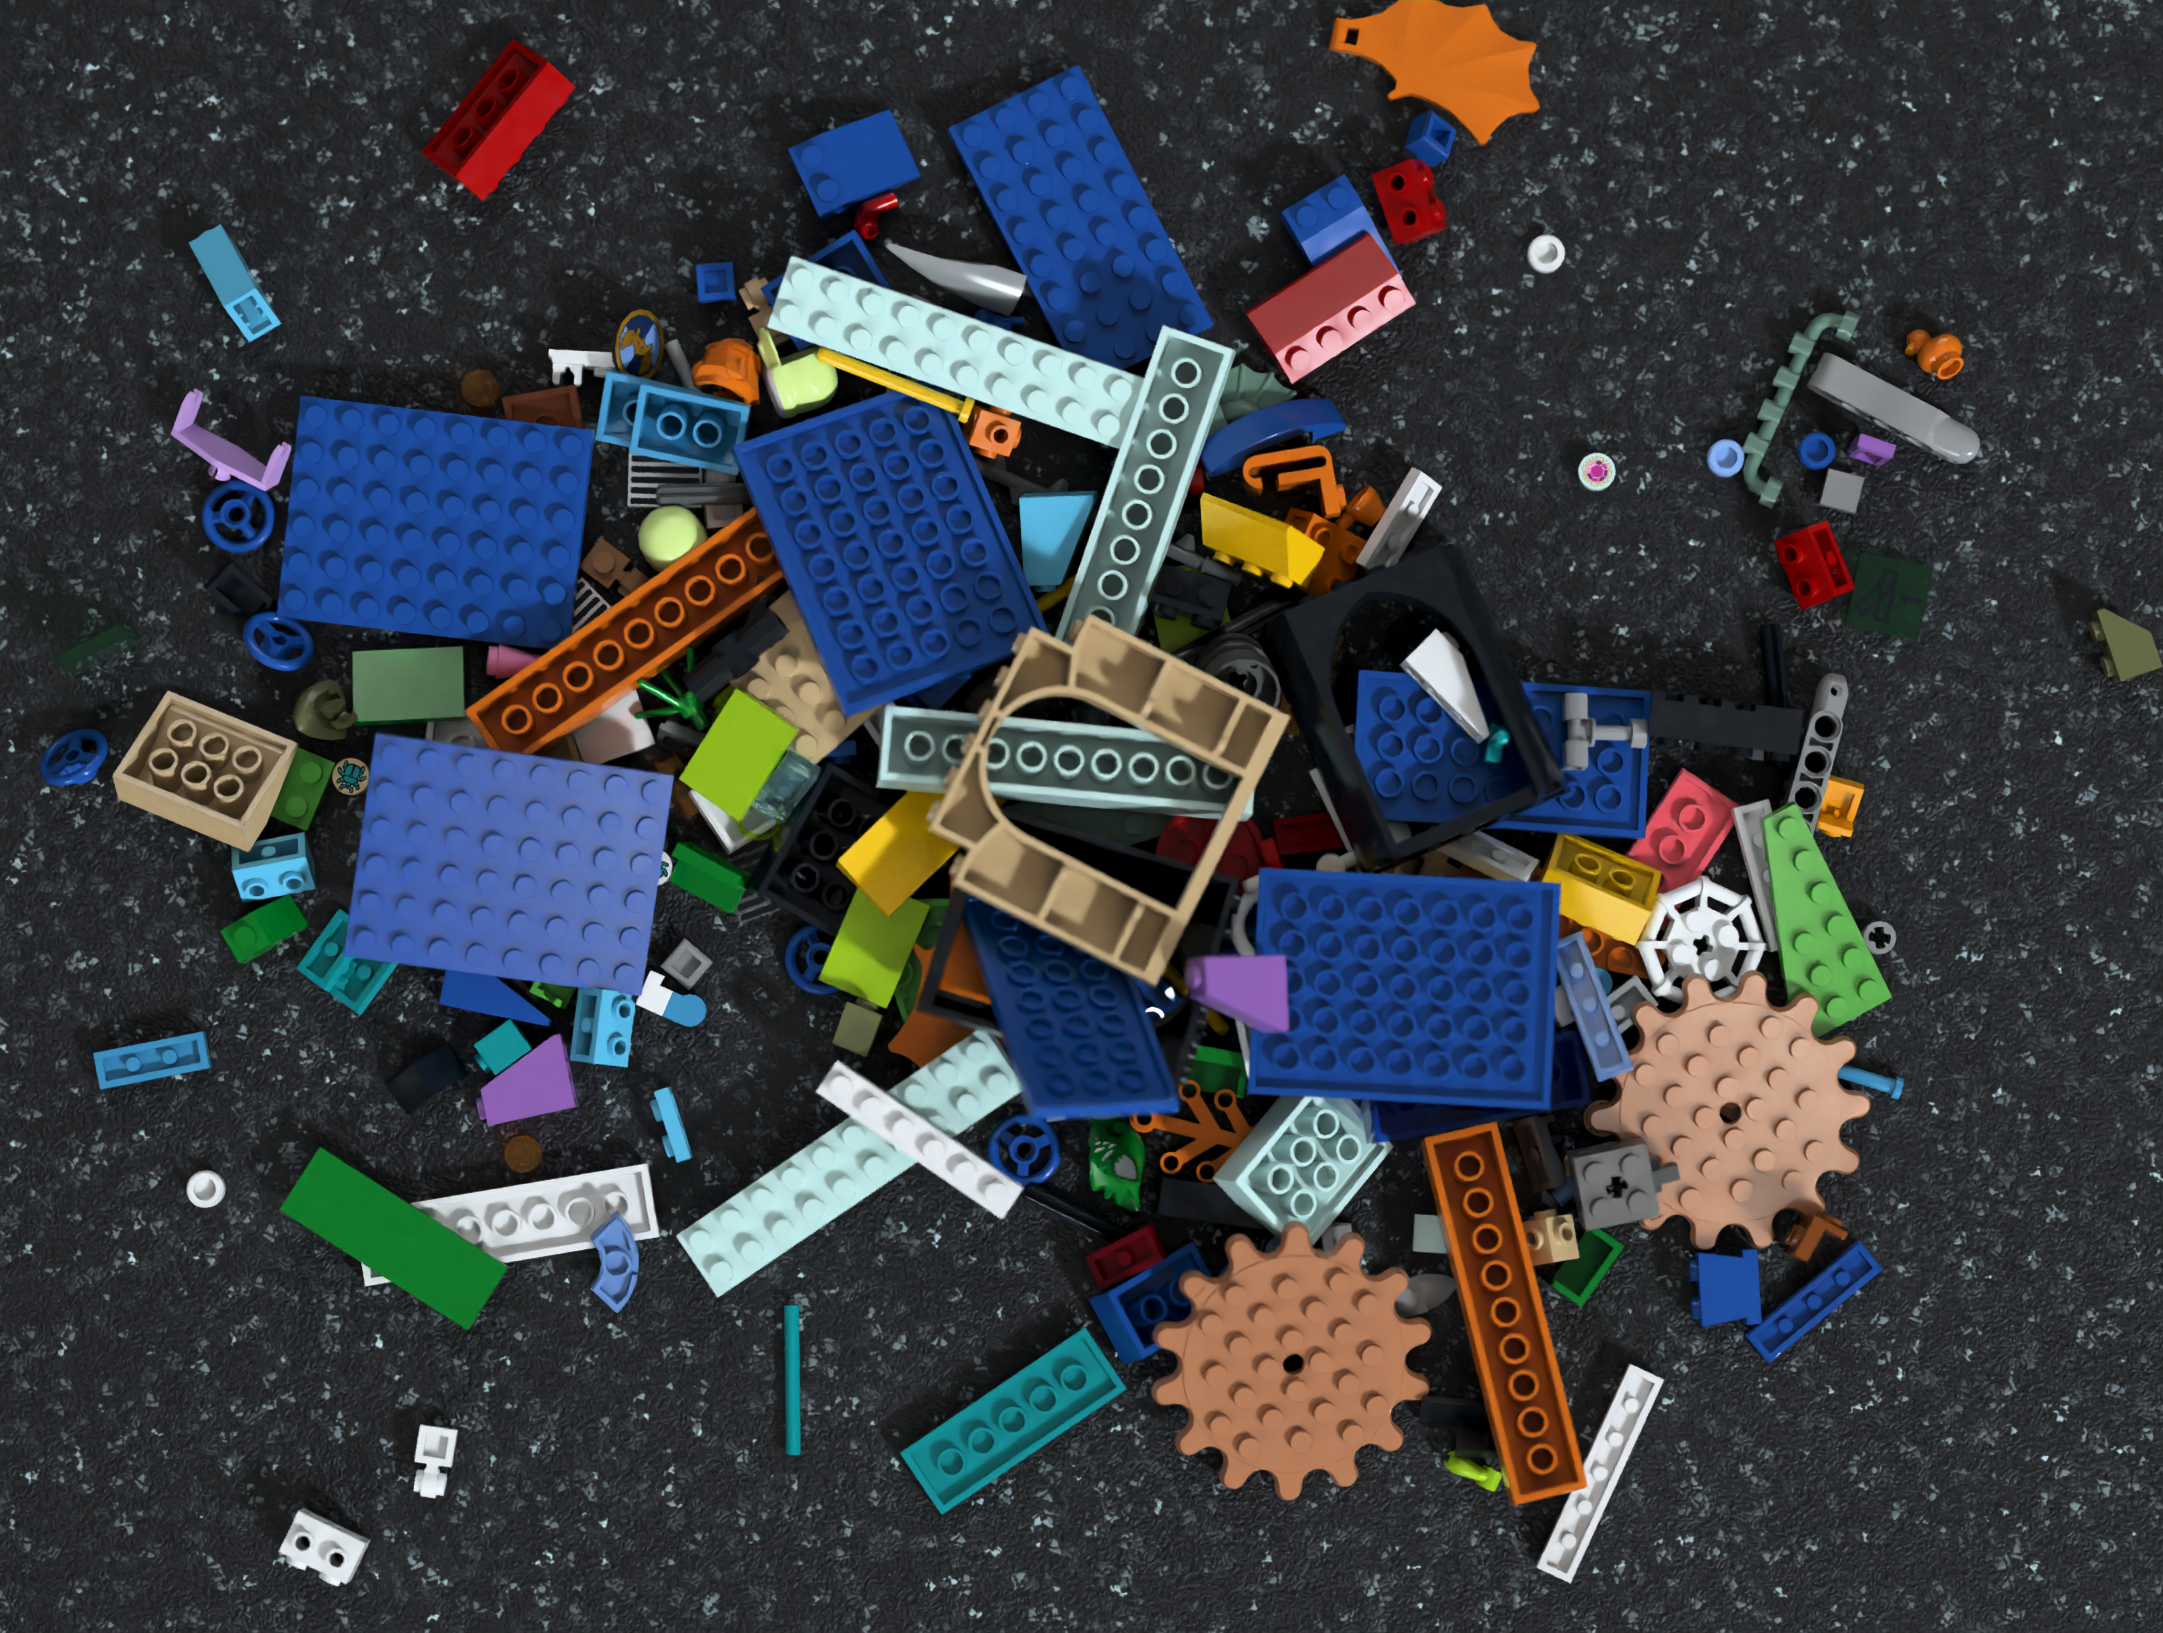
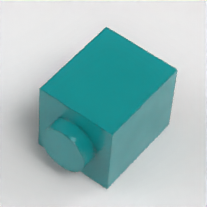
[474,1019,535,1075]

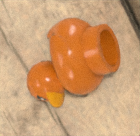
[1905,329,1964,379]

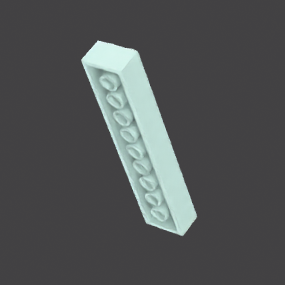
[767,255,1144,449]
[1055,325,1237,646]
[876,705,1254,822]
[676,1030,1021,1297]

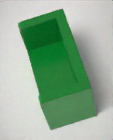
[1178,1045,1247,1099]
[1547,1229,1624,1307]

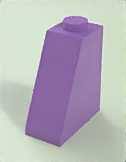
[1185,955,1289,1033]
[476,1034,579,1126]

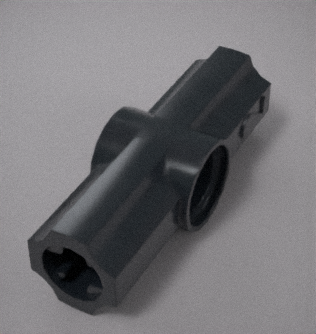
[682,607,790,703]

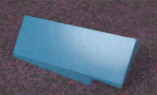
[595,369,751,476]

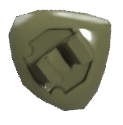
[292,679,358,740]

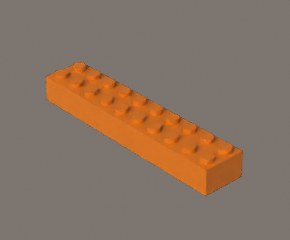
[465,507,787,756]
[1420,1121,1588,1507]

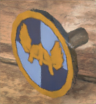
[601,309,664,379]

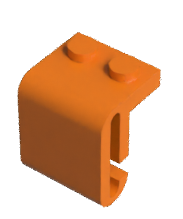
[1241,445,1346,521]

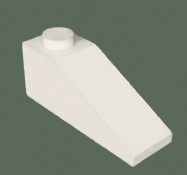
[1400,629,1490,744]

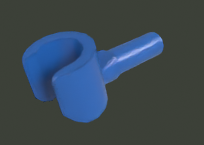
[974,309,1024,326]

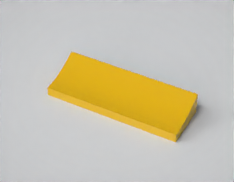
[836,790,1008,918]

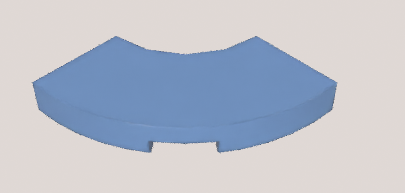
[590,1211,639,1313]

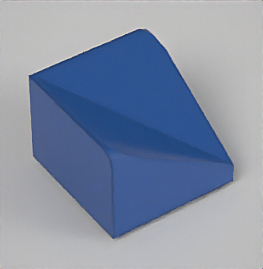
[1404,110,1457,167]

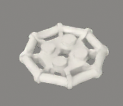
[1635,876,1768,1005]

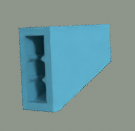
[189,224,281,342]
[1019,491,1098,592]

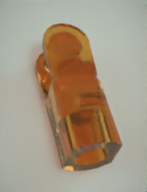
[654,751,700,821]

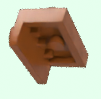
[1783,1211,1848,1262]

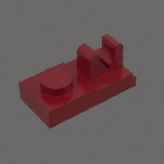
[1269,812,1346,857]
[1085,1225,1168,1291]

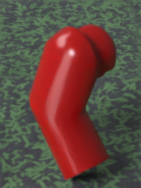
[854,189,898,240]

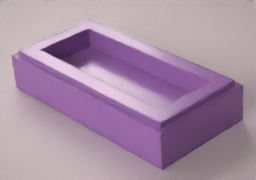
[1847,433,1896,467]

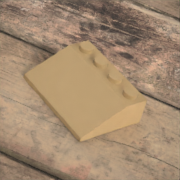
[112,691,298,852]

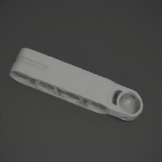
[1807,352,1980,464]
[1782,673,1849,836]

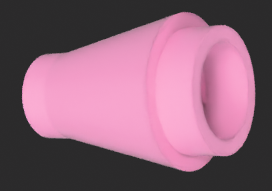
[486,643,541,680]

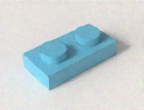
[650,1087,693,1162]

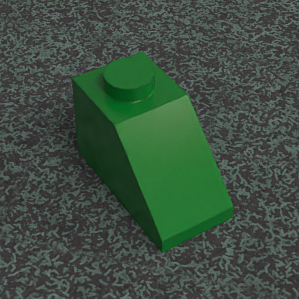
[220,894,309,964]

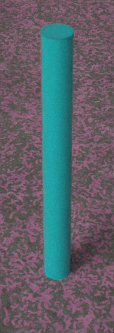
[784,1305,801,1455]

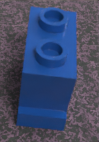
[1688,1248,1762,1327]

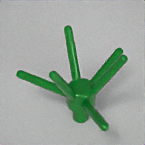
[634,645,711,731]

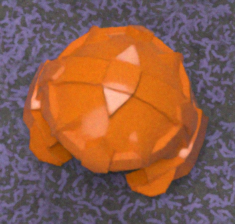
[691,338,763,407]

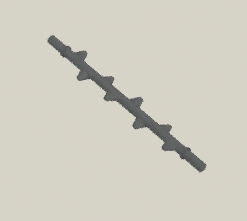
[973,453,1243,587]

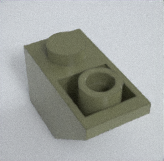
[2088,608,2163,683]
[832,998,884,1057]

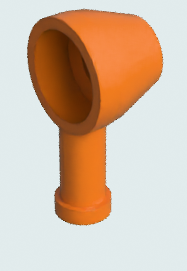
[1334,485,1386,530]

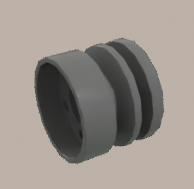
[1194,633,1281,709]

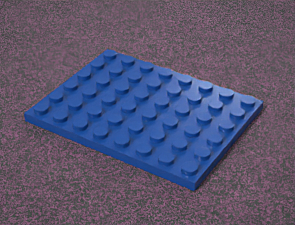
[731,381,1051,718]
[276,396,595,649]
[343,732,674,996]
[1248,868,1561,1110]

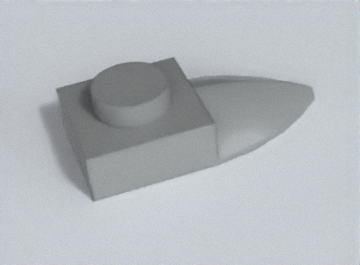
[1395,1274,1456,1318]

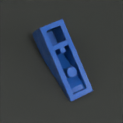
[439,970,553,1027]

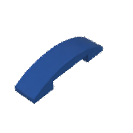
[1200,398,1346,478]

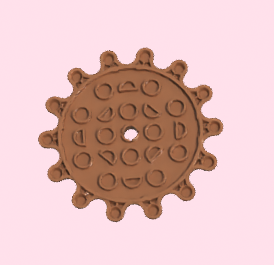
[1585,970,1871,1252]
[1151,1220,1432,1501]

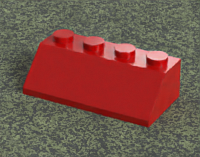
[421,39,575,201]
[1245,233,1416,384]

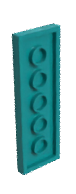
[900,1327,1127,1515]

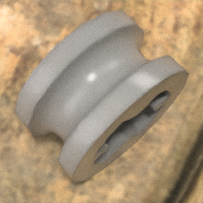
[1861,921,1896,955]

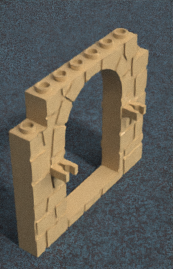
[925,614,1290,987]

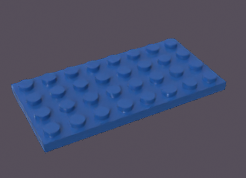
[947,65,1214,371]
[1353,670,1651,840]
[962,894,1180,1120]

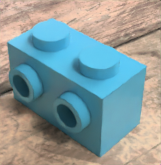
[231,832,316,903]
[570,987,636,1067]

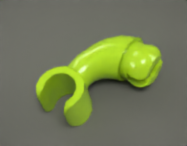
[1444,1451,1502,1492]

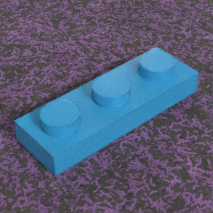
[93,1031,212,1090]

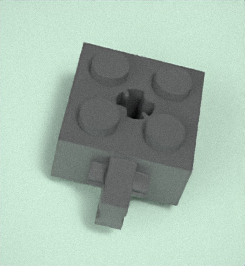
[1566,1137,1680,1231]

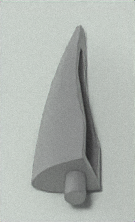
[885,242,1033,317]

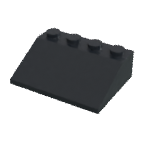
[745,760,897,938]

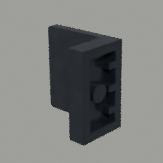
[1149,564,1232,631]

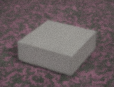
[1818,469,1864,514]
[661,938,713,990]

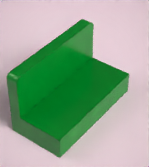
[669,841,752,913]

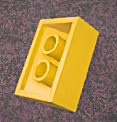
[1200,492,1325,589]
[1537,833,1662,945]

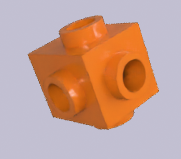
[961,403,1021,459]

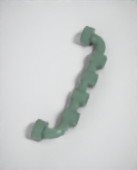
[1742,310,1861,509]

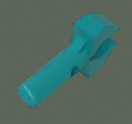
[1484,723,1510,764]

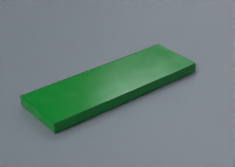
[279,1147,509,1331]

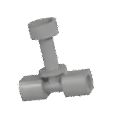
[1562,693,1648,771]

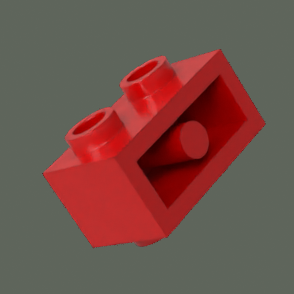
[1371,159,1447,245]
[1773,520,1855,611]

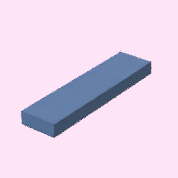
[1557,931,1634,1082]

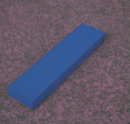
[1744,1240,1883,1363]

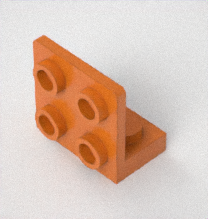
[1263,507,1367,597]

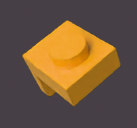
[1816,775,1864,837]

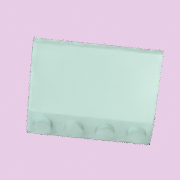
[1213,1095,1394,1246]

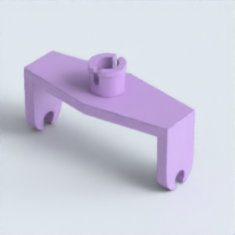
[171,388,291,491]

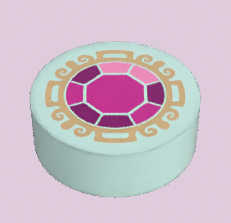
[1577,453,1615,491]

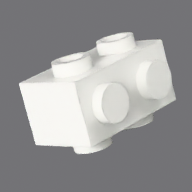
[279,1508,370,1586]

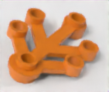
[1129,1080,1254,1183]

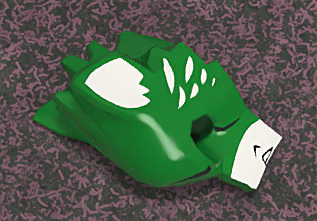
[1088,1115,1145,1212]

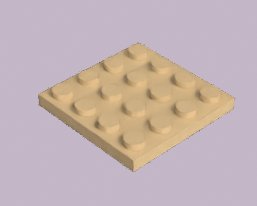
[729,589,888,772]

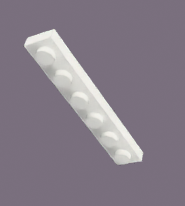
[816,1060,1024,1219]
[1536,1363,1664,1583]

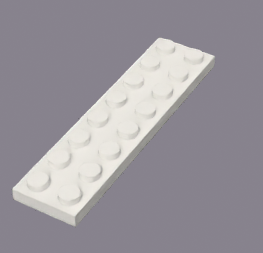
[361,1163,660,1286]

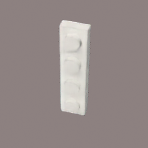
[1731,799,1778,952]

